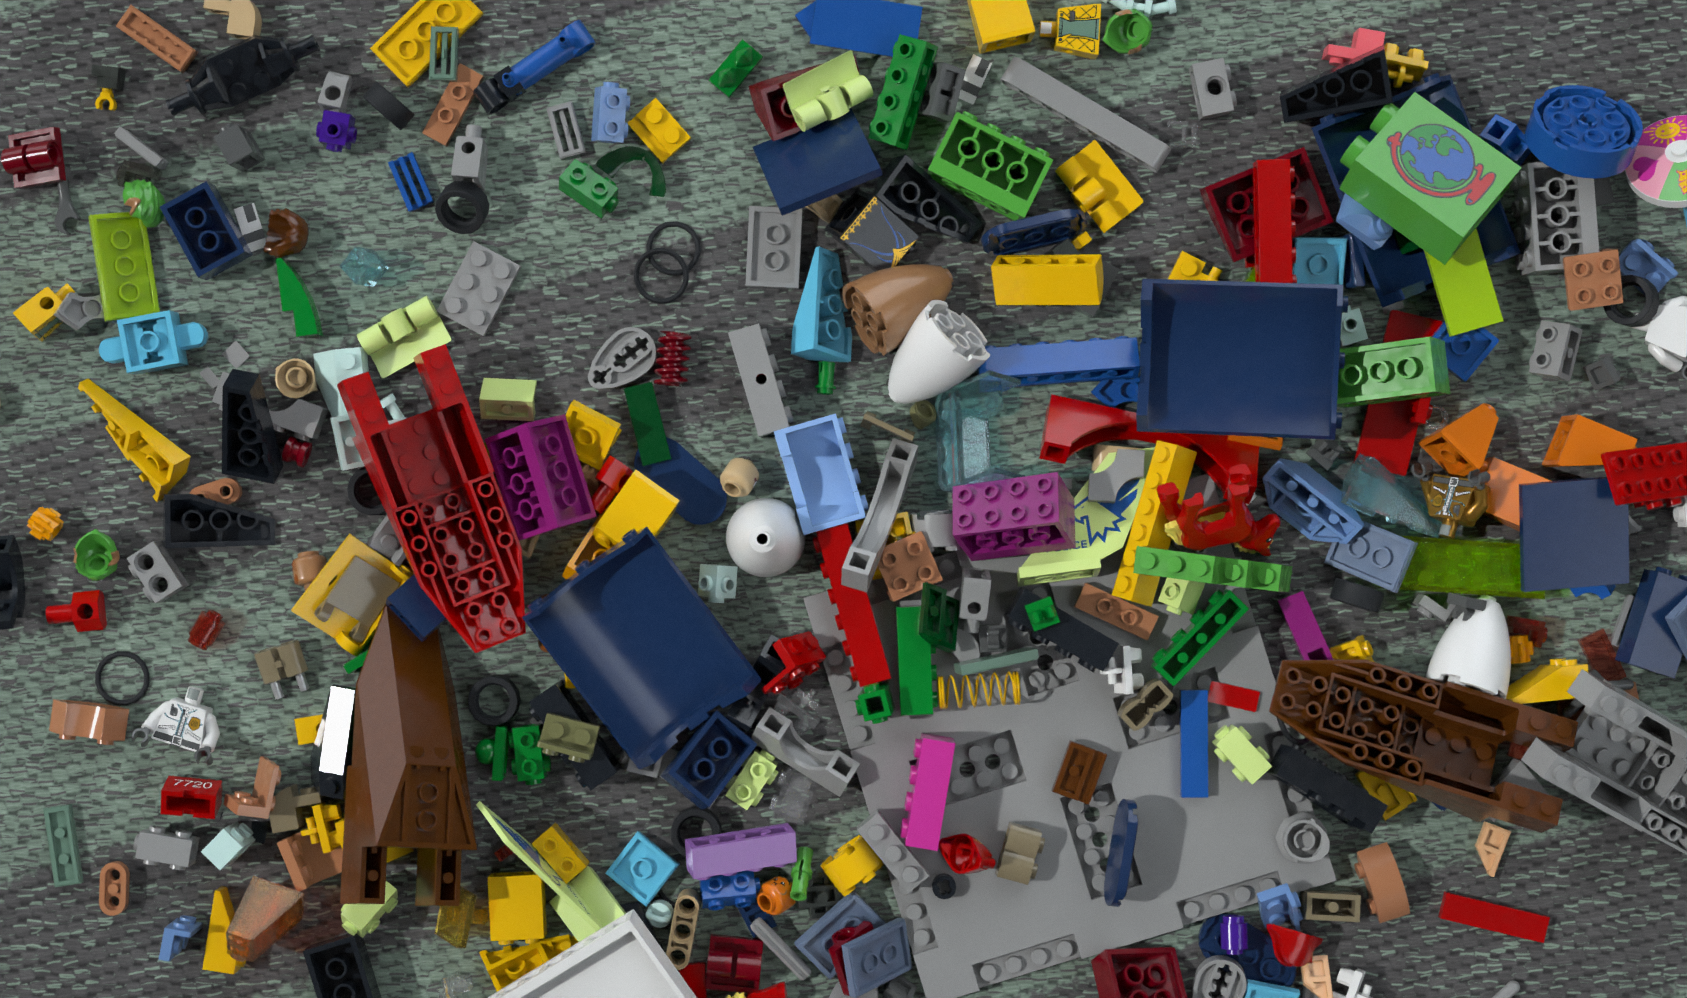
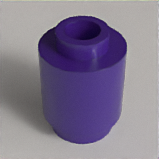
[1220,915,1248,955]

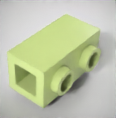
[1158,578,1205,616]
[1212,724,1272,785]
[725,749,779,810]
[341,881,398,938]

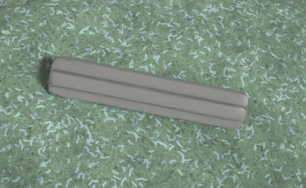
[750,917,811,981]

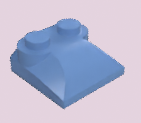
[1336,193,1394,250]

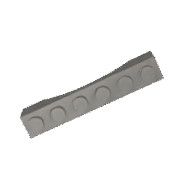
[841,438,918,592]

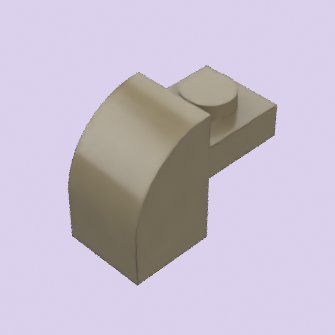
[269,784,327,833]

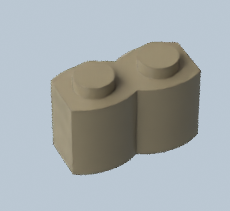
[1117,678,1174,731]
[995,822,1045,885]

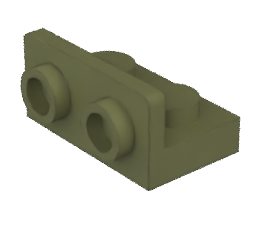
[537,712,600,763]

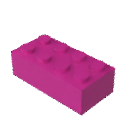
[900,733,955,851]

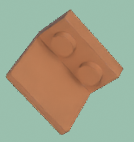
[1563,248,1623,311]
[878,531,943,602]
[223,756,281,819]
[277,820,343,892]

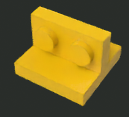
[565,400,622,470]

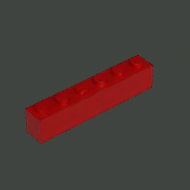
[1253,159,1297,283]
[812,523,891,687]

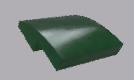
[918,582,960,653]

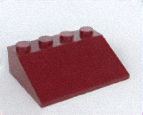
[1199,147,1333,262]
[1091,947,1187,998]

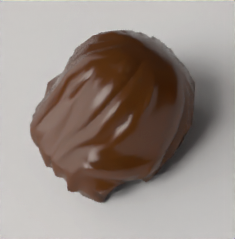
[263,208,309,258]

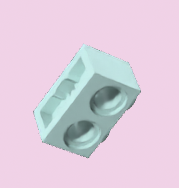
[201,822,255,870]

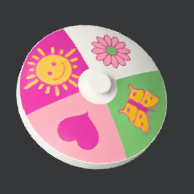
[1625,115,1687,208]

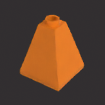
[1418,403,1499,478]

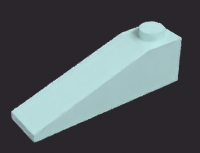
[313,347,369,417]

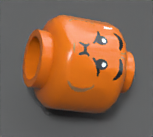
[757,876,796,916]

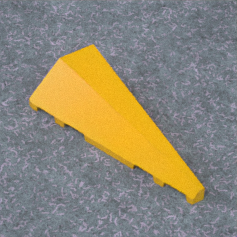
[78,379,191,502]
[479,934,578,991]

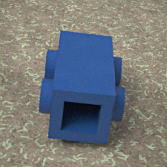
[700,870,760,911]

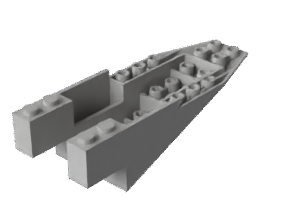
[1521,669,1687,855]

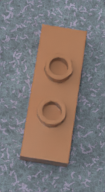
[116,5,198,73]
[422,63,485,147]
[1074,583,1159,641]

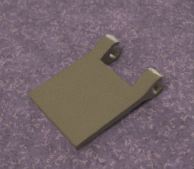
[860,411,915,443]
[314,555,400,643]

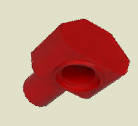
[591,456,633,515]
[46,590,107,632]

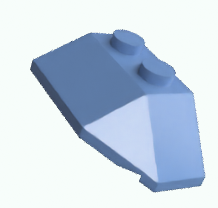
[1262,458,1364,544]

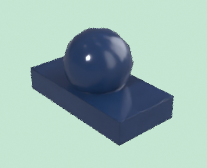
[1341,233,1368,289]

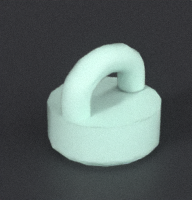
[645,899,674,928]

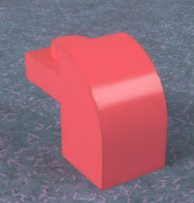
[1322,28,1385,66]

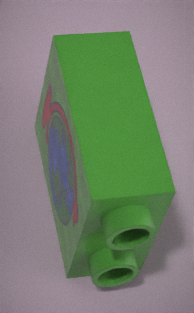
[1339,92,1522,265]

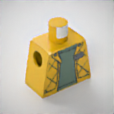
[1039,4,1101,59]
[13,283,78,342]

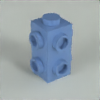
[591,82,630,144]

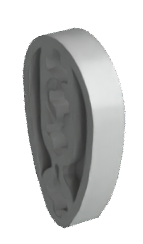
[588,327,657,390]
[1192,955,1246,998]

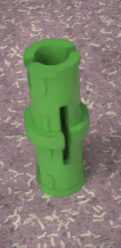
[790,847,813,901]

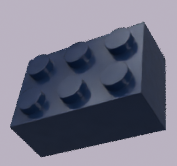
[160,181,253,280]
[660,710,757,810]

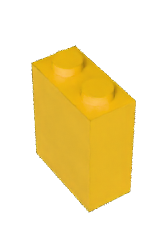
[487,871,547,945]

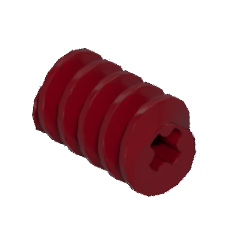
[653,331,692,387]

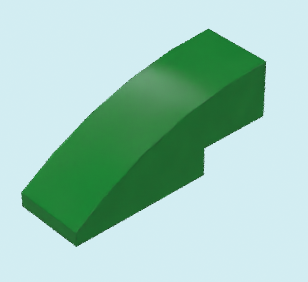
[276,258,323,338]

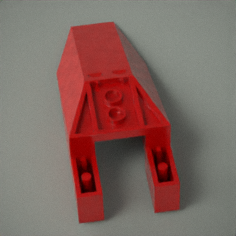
[337,344,526,653]

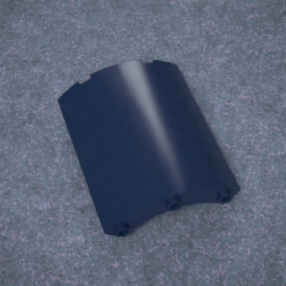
[1312,73,1521,308]
[1136,279,1348,440]
[522,527,762,769]

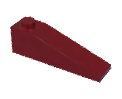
[748,55,860,141]

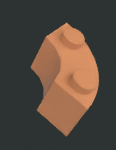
[49,699,129,745]
[1354,842,1410,923]

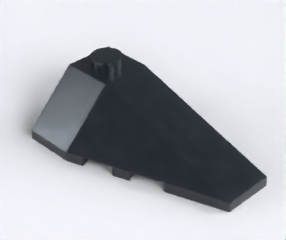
[163,494,275,548]

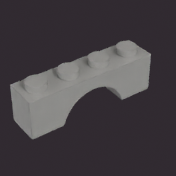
[212,372,329,442]
[751,707,860,797]

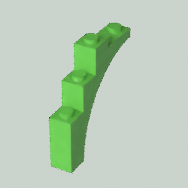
[1133,546,1293,592]

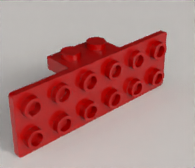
[1354,310,1442,476]
[1601,442,1687,511]

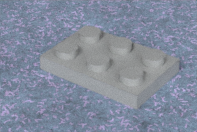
[745,206,803,289]
[437,241,522,337]

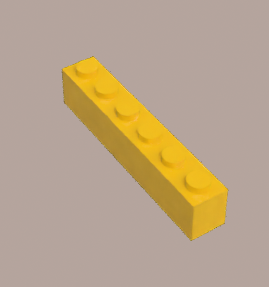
[1112,440,1197,607]

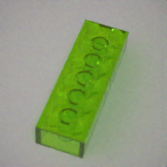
[1377,536,1545,599]

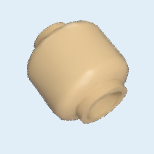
[720,458,759,497]

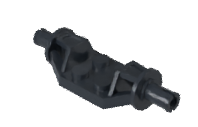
[166,35,320,116]

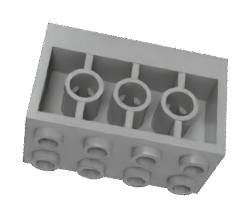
[1510,162,1599,276]

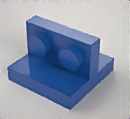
[1431,321,1500,382]

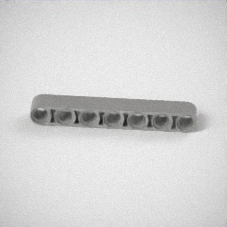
[1000,57,1171,173]

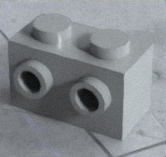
[1529,320,1583,382]

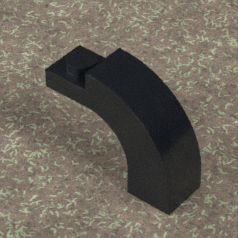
[0,535,26,630]
[725,634,785,731]

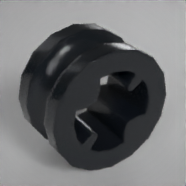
[932,873,956,899]

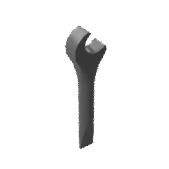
[55,140,81,235]

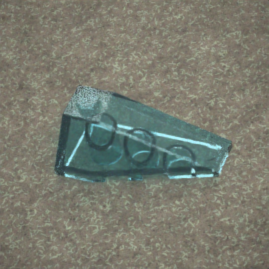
[1341,454,1441,538]

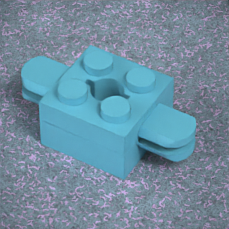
[99,310,208,375]

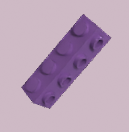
[685,823,797,880]

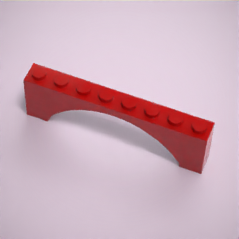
[1039,394,1259,504]

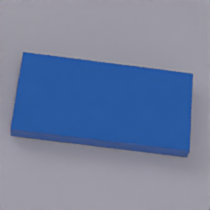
[809,0,923,57]

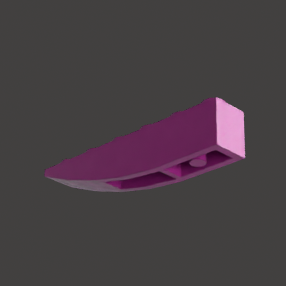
[1278,591,1333,660]

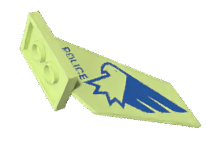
[1016,447,1155,587]
[476,801,626,942]

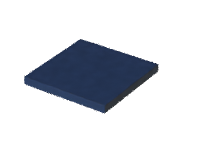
[753,108,883,216]
[1519,477,1629,592]

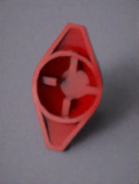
[938,834,996,874]
[1267,924,1323,967]

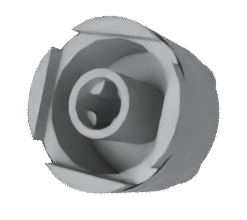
[910,510,961,552]

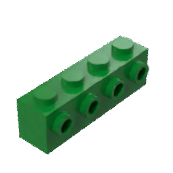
[868,34,938,150]
[1150,589,1249,686]
[896,605,938,716]

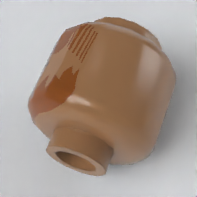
[292,551,327,591]

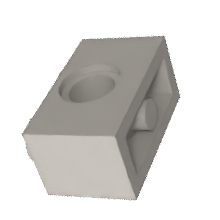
[1188,58,1237,121]

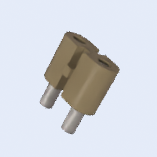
[254,639,309,699]

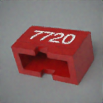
[161,776,223,819]

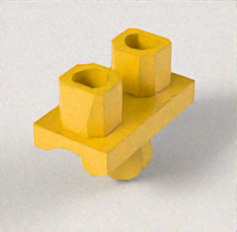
[1385,43,1429,88]
[301,802,342,854]

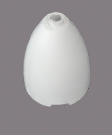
[888,300,990,404]
[726,498,806,577]
[1425,595,1511,699]

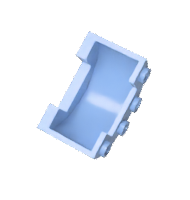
[773,413,869,535]

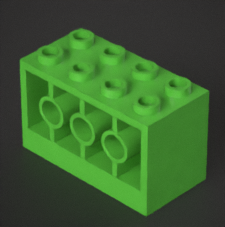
[927,111,1053,221]
[1337,337,1450,408]

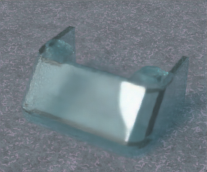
[935,370,1025,493]

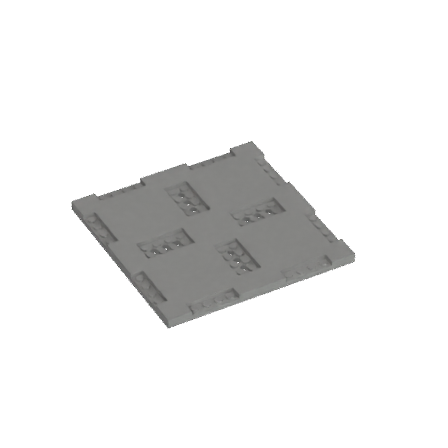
[803,473,1337,998]

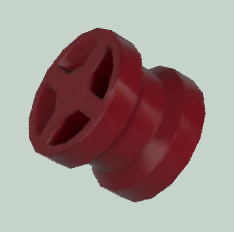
[282,436,312,468]

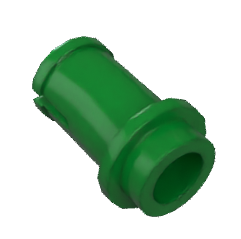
[815,361,836,395]

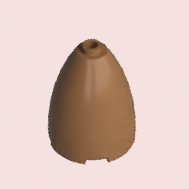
[843,264,953,356]

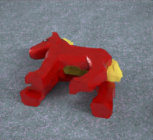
[1157,464,1281,556]

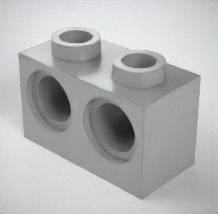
[127,541,189,603]

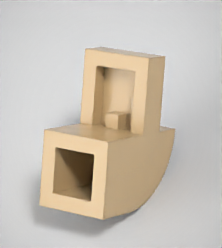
[203,0,262,40]

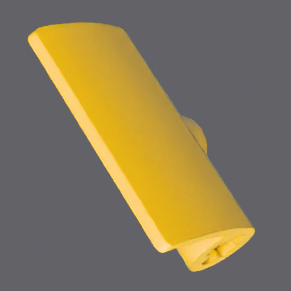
[1055,140,1143,233]

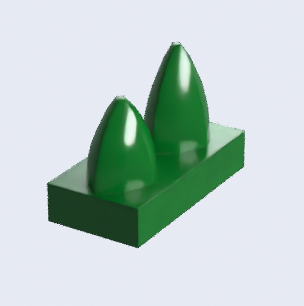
[709,39,763,98]

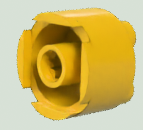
[820,835,884,897]

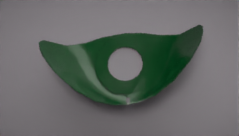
[596,146,666,197]

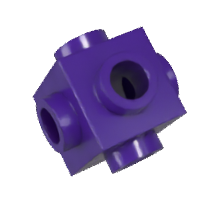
[316,110,357,153]

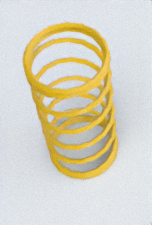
[937,671,1021,710]

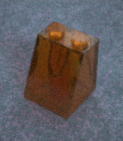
[226,876,304,962]

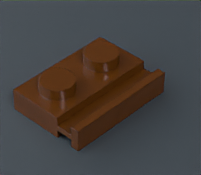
[1051,740,1107,805]

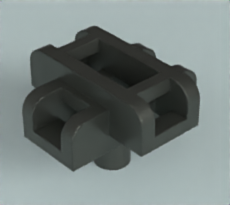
[797,871,843,919]

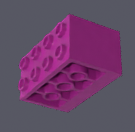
[485,414,597,541]
[953,472,1076,561]

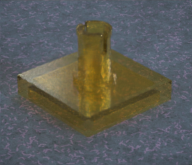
[435,886,488,948]

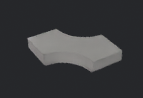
[53,292,117,330]
[1088,449,1145,503]

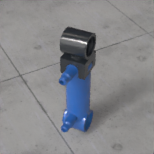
[473,20,596,115]

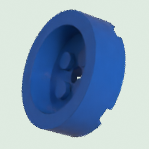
[1525,85,1643,179]

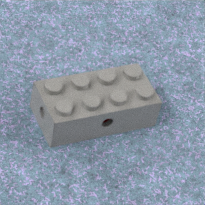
[728,324,794,438]

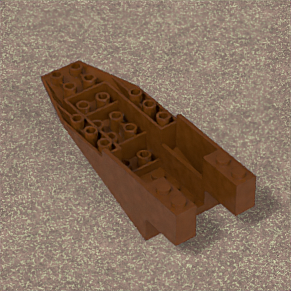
[340,605,477,906]
[1269,660,1578,833]

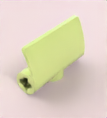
[783,50,873,132]
[357,295,452,378]

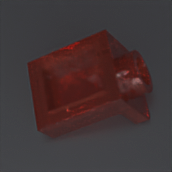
[1506,615,1548,648]

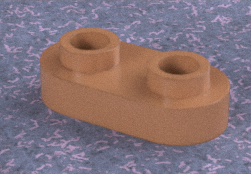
[189,478,242,505]
[99,861,130,916]

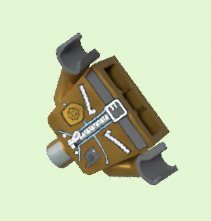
[1411,462,1491,539]

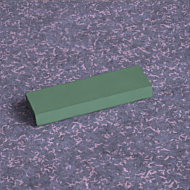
[954,646,1039,676]
[43,804,84,887]

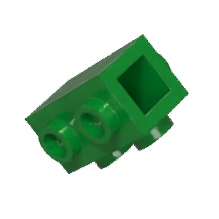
[559,159,619,219]
[855,681,895,724]
[509,723,551,785]

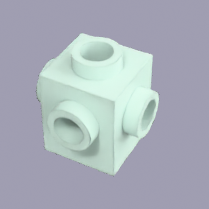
[698,564,738,603]

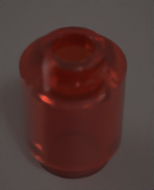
[188,609,225,650]

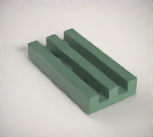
[429,26,459,82]

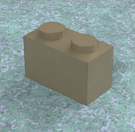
[1300,890,1361,922]

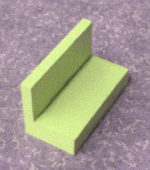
[479,378,537,421]

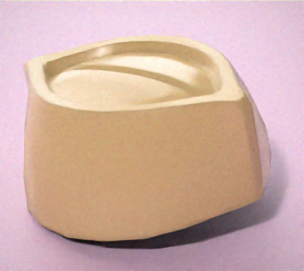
[275,358,318,398]

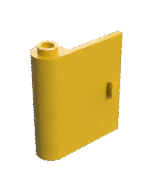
[291,533,414,656]

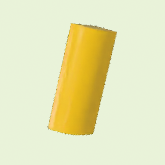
[991,254,1104,305]

